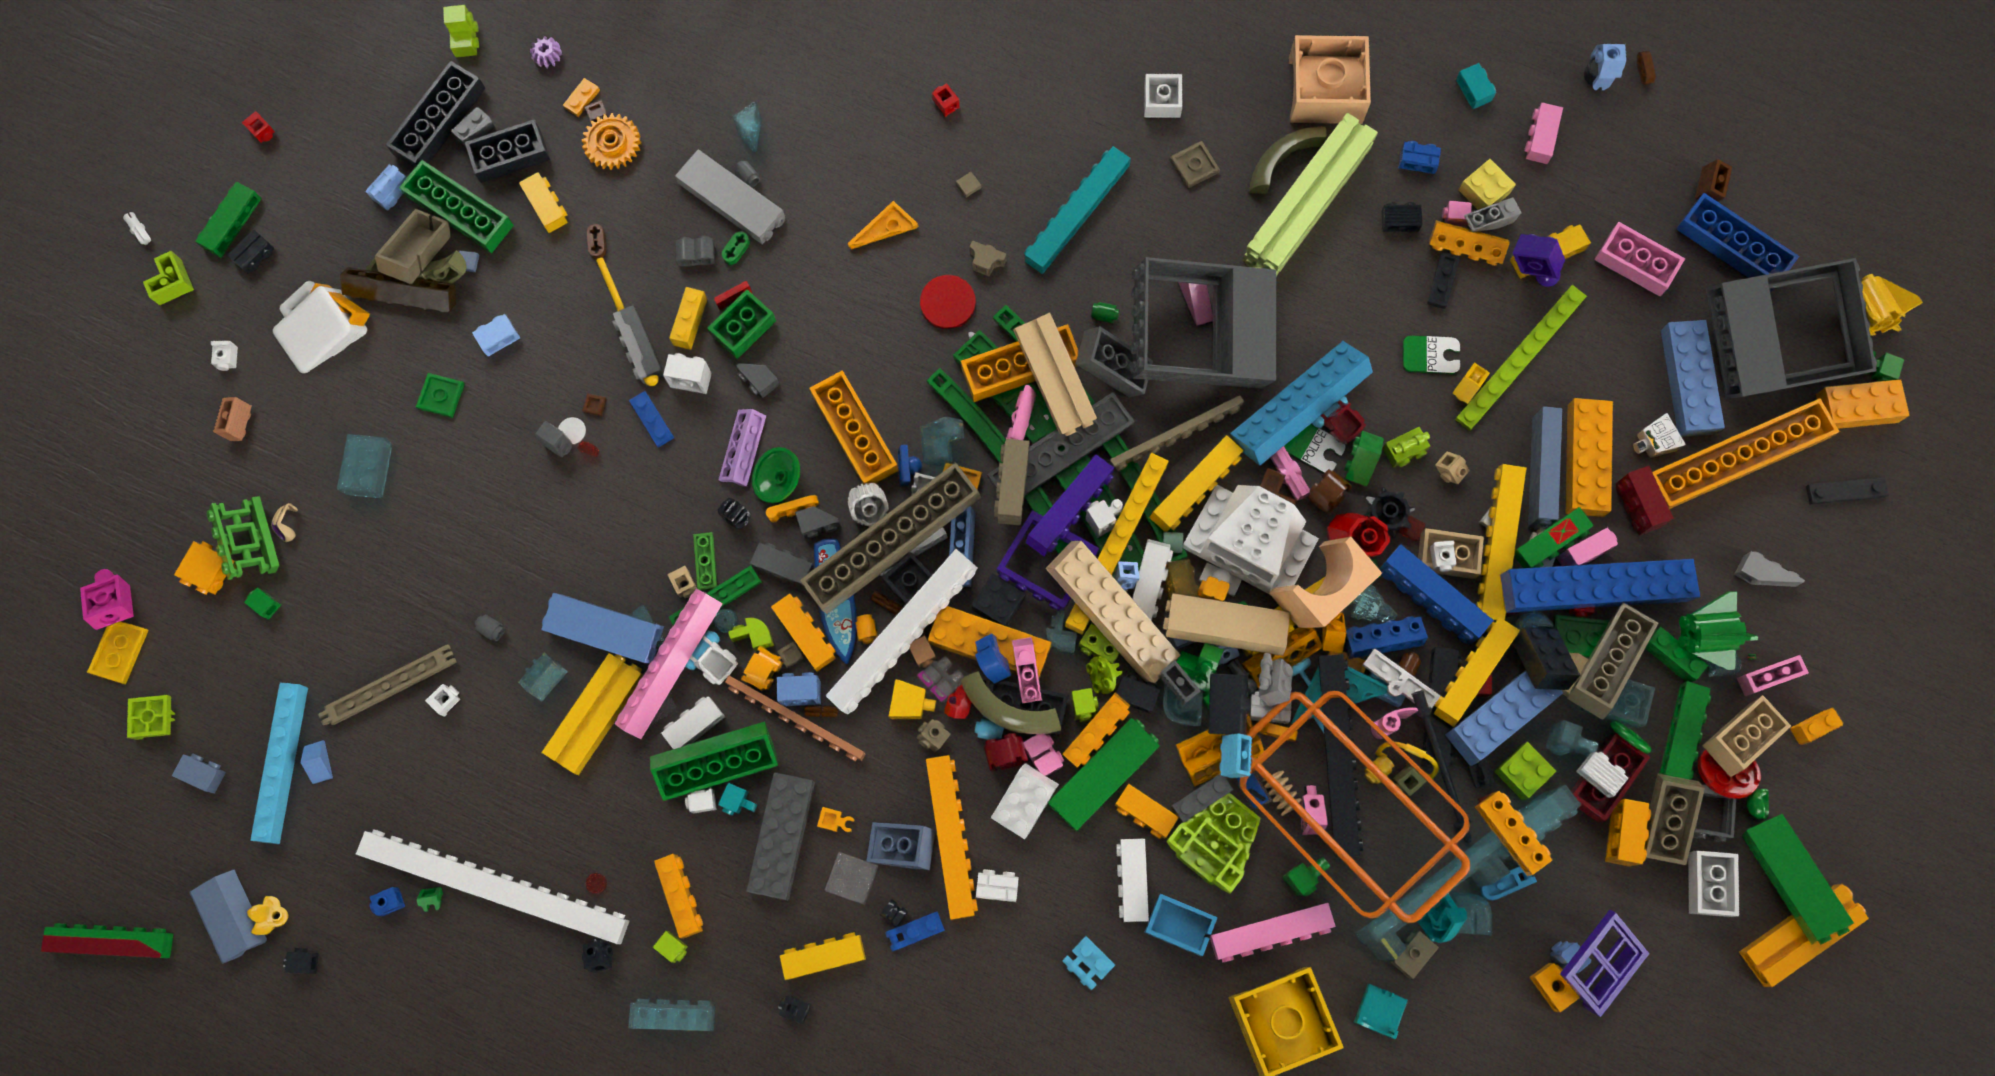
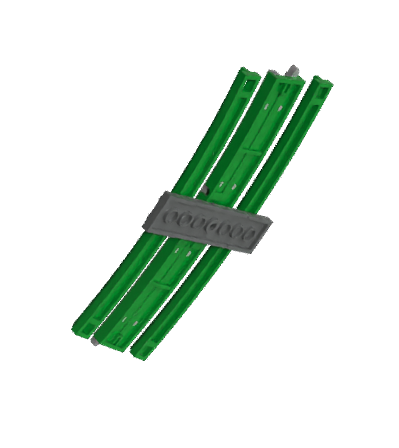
[927,305,1188,592]

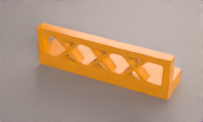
[1242,628,1322,689]

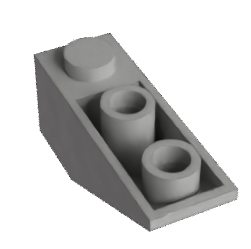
[1464,197,1521,232]
[1734,551,1805,587]

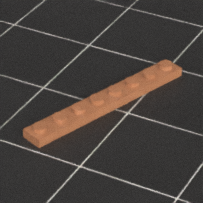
[725,676,866,762]

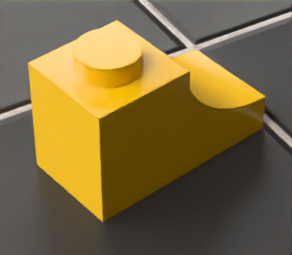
[1453,362,1490,404]

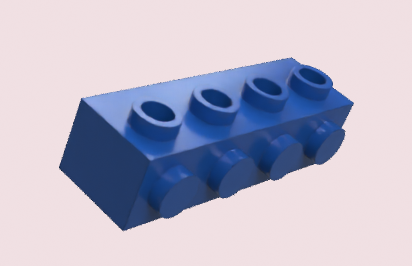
[1344,616,1428,659]

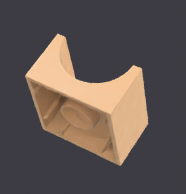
[1289,35,1371,124]
[1269,537,1382,628]

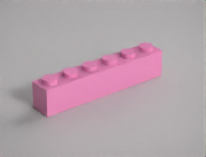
[1210,903,1336,963]

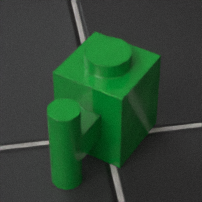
[1865,351,1905,382]

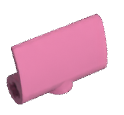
[1004,385,1036,445]
[1371,708,1418,739]

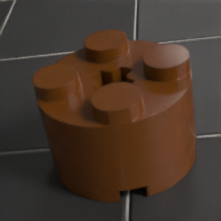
[1308,469,1352,515]

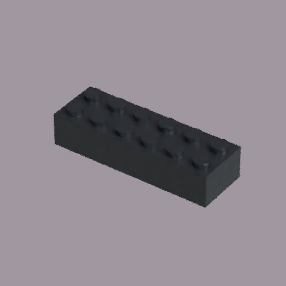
[386,61,486,168]

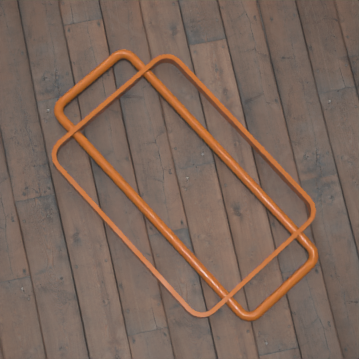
[1240,691,1470,923]

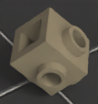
[916,719,950,752]

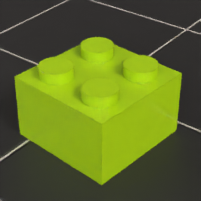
[1494,742,1556,801]

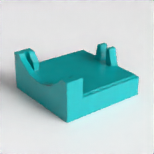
[1354,984,1408,1039]

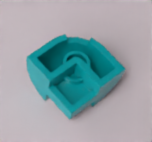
[1418,893,1467,943]

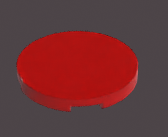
[920,275,976,329]
[1698,750,1761,799]

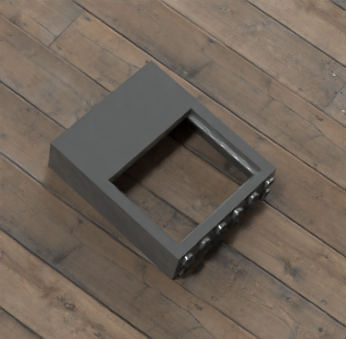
[1131,257,1276,389]
[1706,258,1877,399]

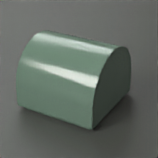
[1163,532,1183,553]

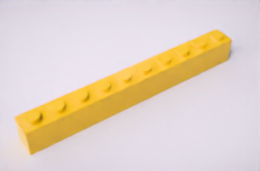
[1065,453,1169,635]

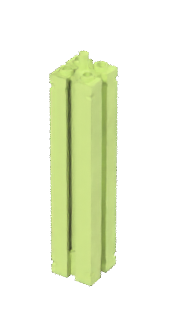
[1243,113,1378,276]

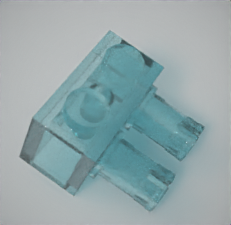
[1546,720,1598,756]

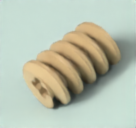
[1261,770,1302,816]

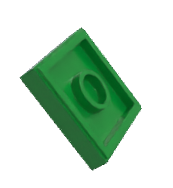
[416,373,465,418]

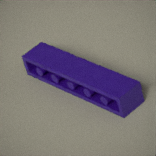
[1026,455,1114,557]

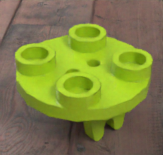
[1086,656,1122,694]

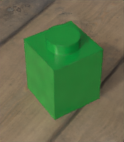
[244,587,281,620]

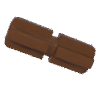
[871,591,903,615]
[804,705,838,717]

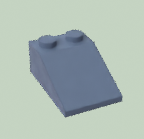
[866,822,935,870]

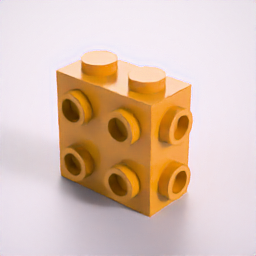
[174,541,235,595]

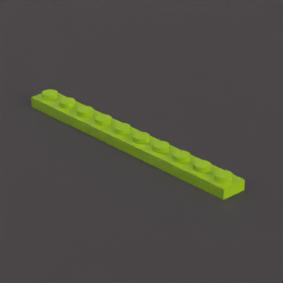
[1455,285,1587,431]

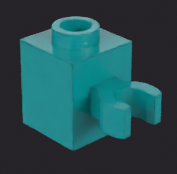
[718,783,758,816]

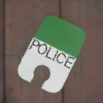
[1403,336,1460,374]
[1284,424,1345,473]

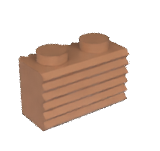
[213,397,252,441]

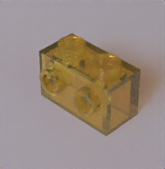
[1165,559,1199,600]

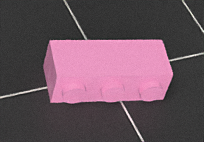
[1525,103,1563,164]
[1737,655,1809,696]

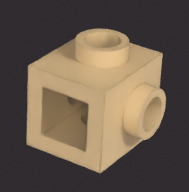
[1435,451,1470,484]

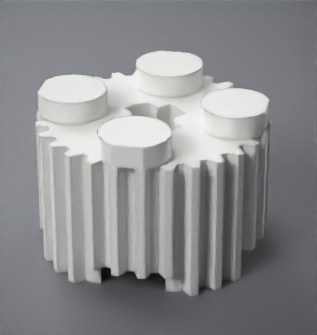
[848,483,889,527]

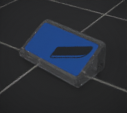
[1234,771,1272,812]

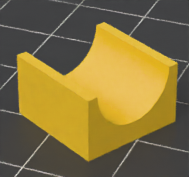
[1228,967,1344,1076]

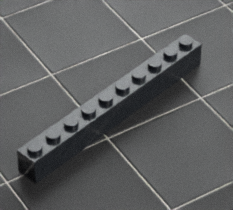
[1318,654,1363,857]

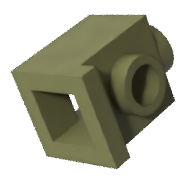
[1392,763,1426,796]

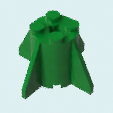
[1679,591,1758,670]

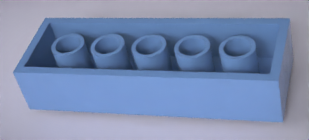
[1661,320,1725,437]
[1445,670,1563,766]

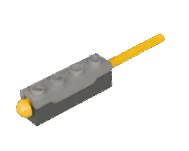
[596,258,664,386]

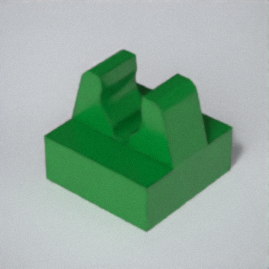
[416,887,443,912]

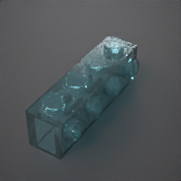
[628,999,715,1031]

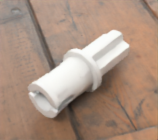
[123,212,151,245]

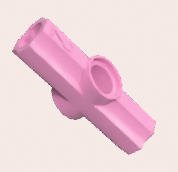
[1270,446,1311,501]

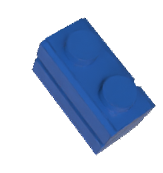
[1398,141,1441,174]

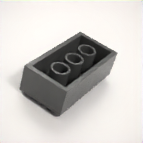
[1076,326,1153,398]

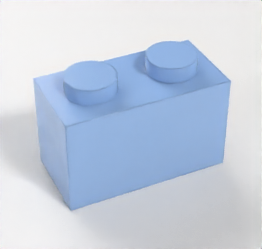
[472,314,520,356]

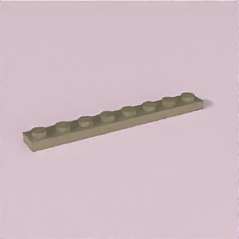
[1109,395,1244,471]

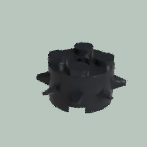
[1363,487,1415,538]

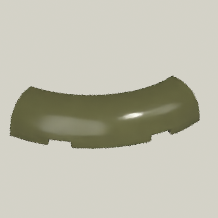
[1249,126,1326,194]
[366,246,467,283]
[961,671,1061,734]

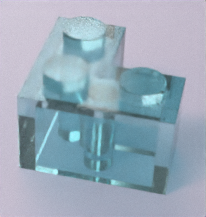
[920,416,964,466]

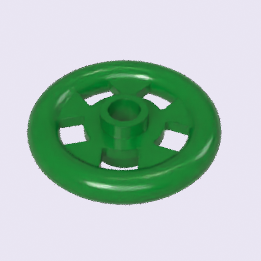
[1610,720,1652,754]

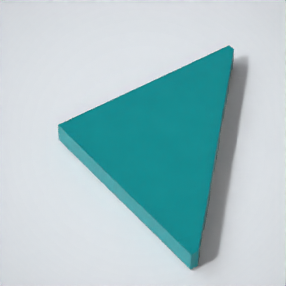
[1291,666,1388,724]

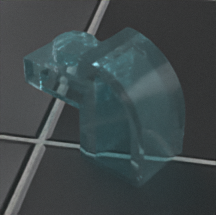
[1046,610,1077,655]

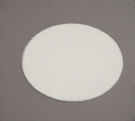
[558,417,586,444]

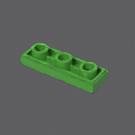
[693,532,718,591]

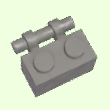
[1259,653,1293,707]

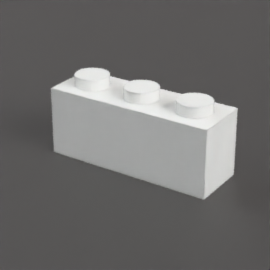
[661,696,725,749]

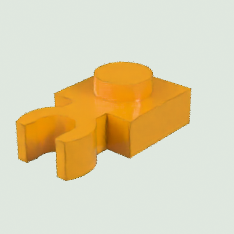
[817,807,855,832]

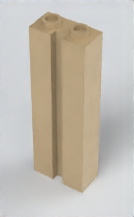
[1013,313,1097,436]
[1163,593,1290,656]

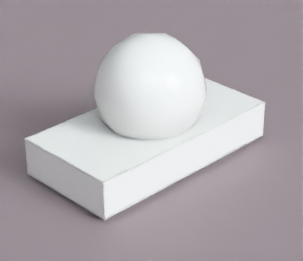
[1199,563,1242,597]

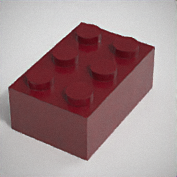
[1615,466,1674,536]

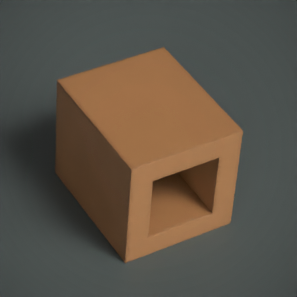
[909,635,936,668]

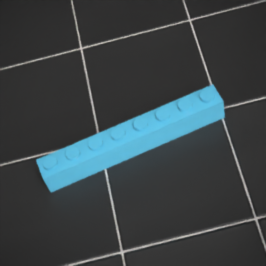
[250,683,308,844]

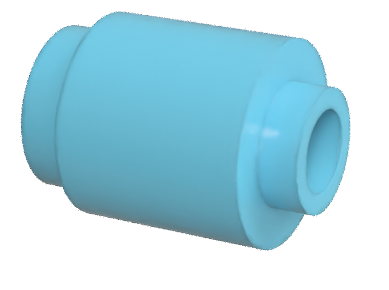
[974,718,1004,740]

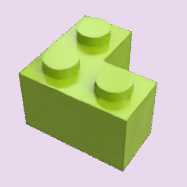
[443,5,479,57]
[143,251,194,305]

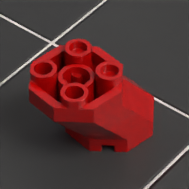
[1327,513,1390,557]

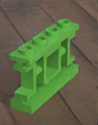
[207,496,279,580]

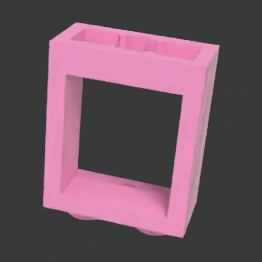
[1557,527,1618,566]

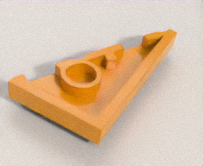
[847,201,918,249]

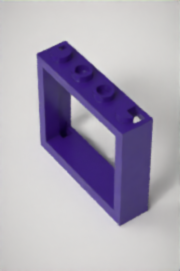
[997,510,1099,612]

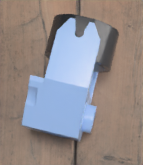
[1584,44,1626,90]

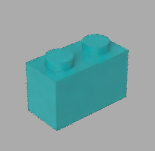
[1456,63,1496,110]

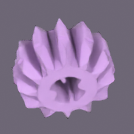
[530,36,562,69]

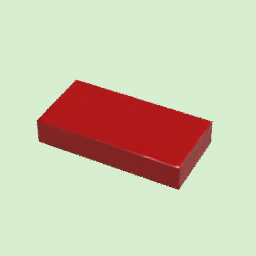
[714,281,752,310]

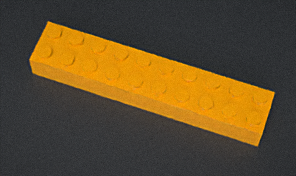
[1653,398,1840,509]

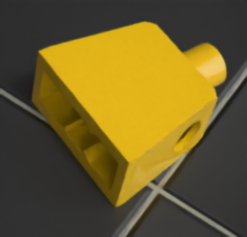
[889,679,936,719]

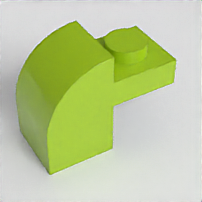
[728,618,774,651]

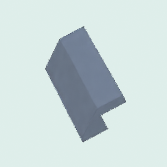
[190,870,267,964]

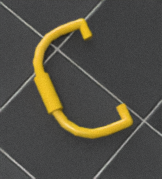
[1375,741,1439,780]

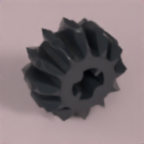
[718,498,751,529]

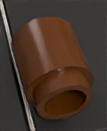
[1398,651,1422,677]

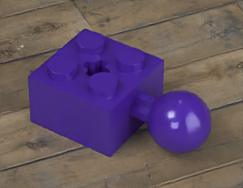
[1513,234,1565,287]

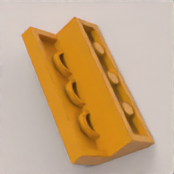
[1176,715,1264,787]

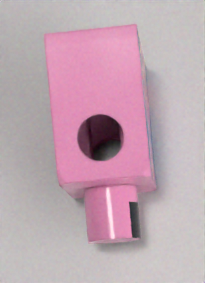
[1300,785,1328,835]

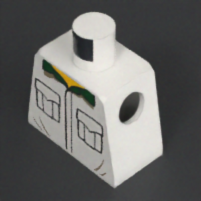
[1633,413,1686,458]

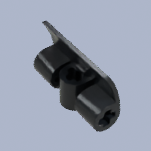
[1208,674,1251,735]

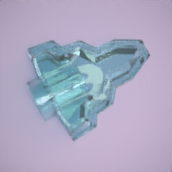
[1350,584,1398,622]

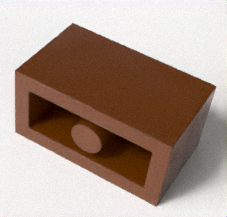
[1695,159,1732,202]

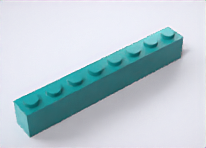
[1024,146,1131,274]

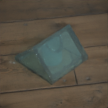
[733,102,762,152]

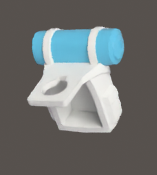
[685,630,738,685]

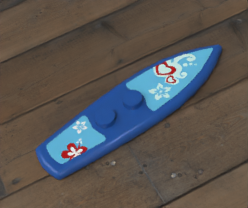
[814,539,857,664]

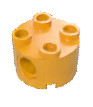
[741,646,784,691]

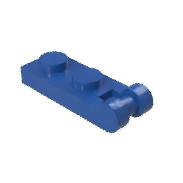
[885,911,945,952]

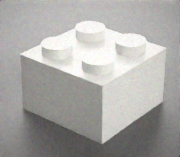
[1144,74,1182,118]
[663,353,712,394]

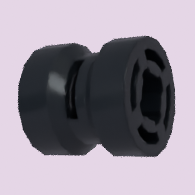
[880,899,908,927]

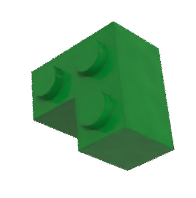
[1344,430,1384,486]
[1177,643,1224,693]

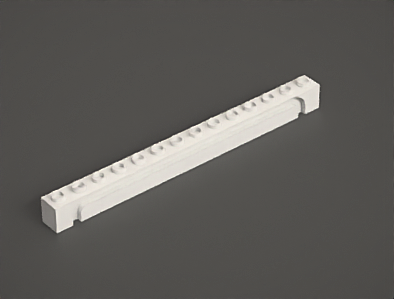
[356,829,629,944]

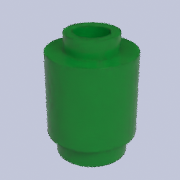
[1091,302,1120,324]

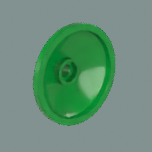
[752,447,800,503]

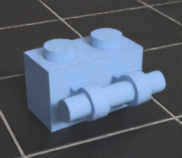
[365,164,407,211]

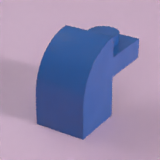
[975,634,1011,683]

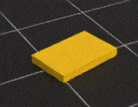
[87,621,149,685]

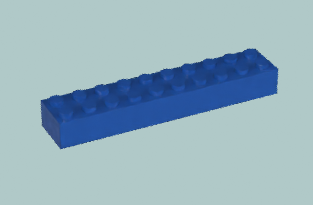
[1500,559,1700,613]

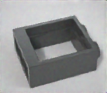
[1693,785,1736,842]

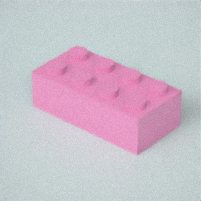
[1594,222,1685,296]

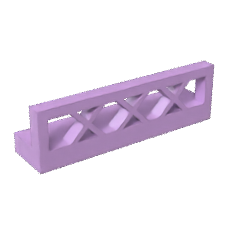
[719,409,766,486]

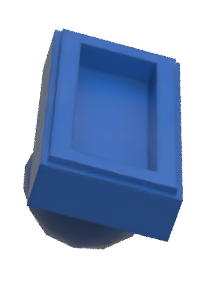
[897,445,922,487]

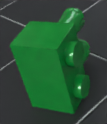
[1282,857,1330,897]

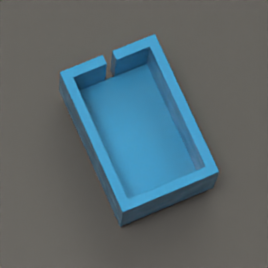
[1144,894,1217,956]

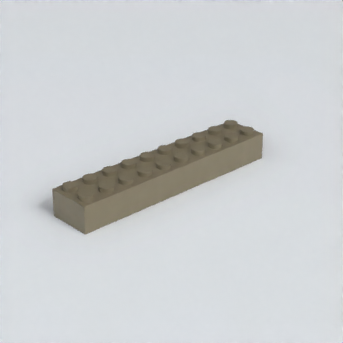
[800,462,982,614]

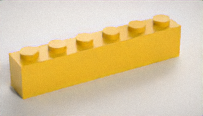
[1149,435,1244,532]
[1434,617,1520,727]

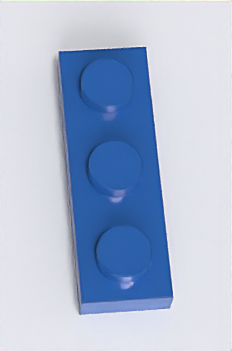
[629,391,674,448]

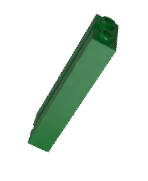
[1048,718,1160,832]
[1742,814,1854,945]

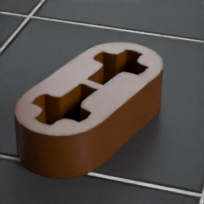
[1637,51,1656,85]
[587,224,606,259]

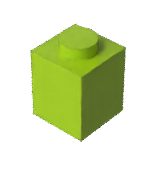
[653,931,688,963]

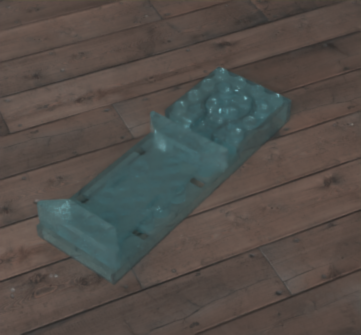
[1355,785,1581,960]

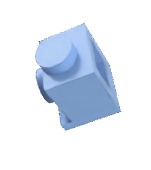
[1113,561,1139,591]

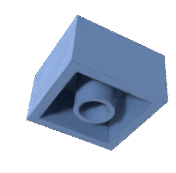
[777,672,821,706]

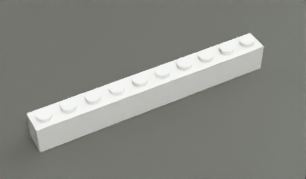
[826,549,978,714]

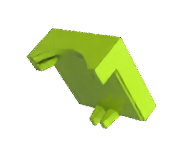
[127,695,175,740]

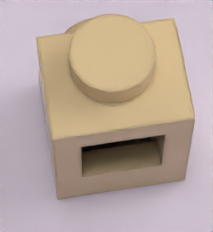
[668,566,697,598]

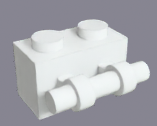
[1086,499,1123,538]

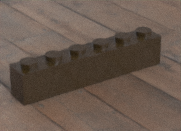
[340,267,456,312]

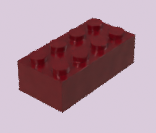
[1565,733,1650,823]

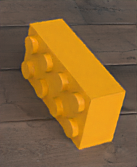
[1816,380,1909,429]

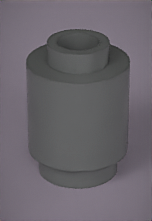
[734,161,760,188]
[474,614,505,641]

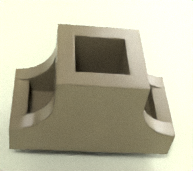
[969,241,1007,277]

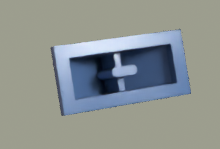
[301,740,333,784]

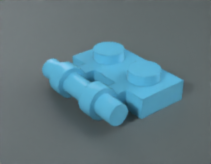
[1062,936,1115,990]

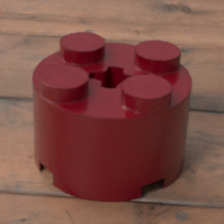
[984,733,1028,771]

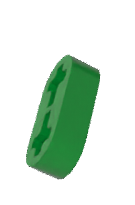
[722,232,750,265]

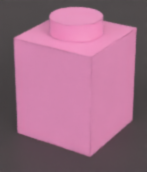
[1442,201,1472,227]

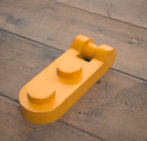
[766,495,819,523]

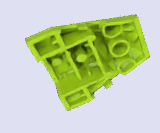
[1166,793,1261,893]

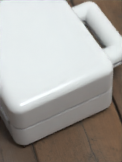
[273,281,367,373]

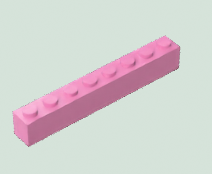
[615,588,723,739]

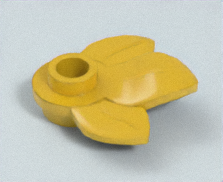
[247,896,288,935]

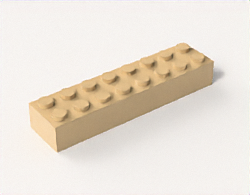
[1045,541,1180,683]

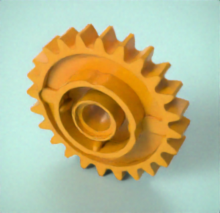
[582,113,641,170]

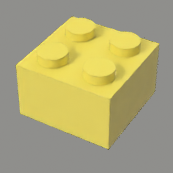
[1459,159,1516,210]

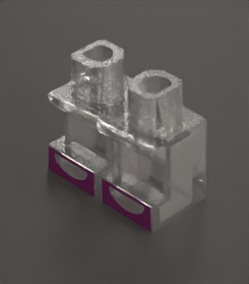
[917,656,964,705]

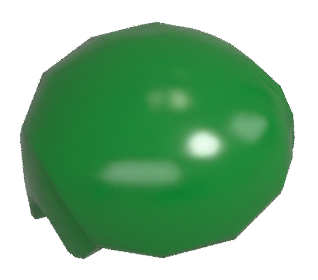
[1746,789,1769,819]

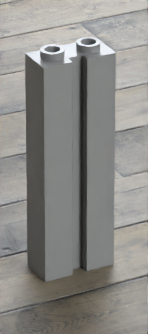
[675,149,785,244]

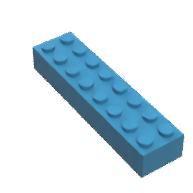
[1230,341,1373,465]

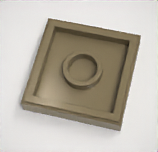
[1170,141,1220,188]

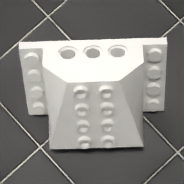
[1182,485,1319,594]

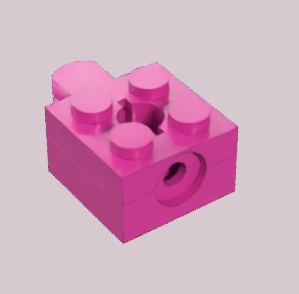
[80,569,134,630]

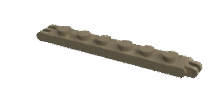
[318,645,457,725]

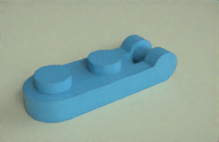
[1480,866,1537,900]

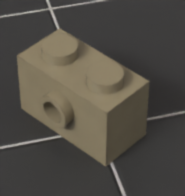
[1390,931,1439,979]

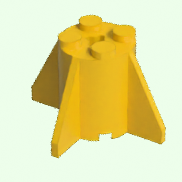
[1862,274,1923,335]

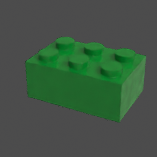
[707,289,776,359]

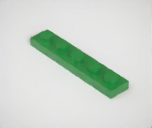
[669,565,762,625]

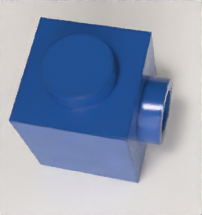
[370,887,405,916]

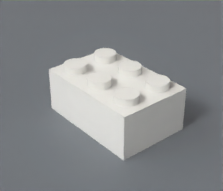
[991,763,1059,839]
[1688,851,1739,917]

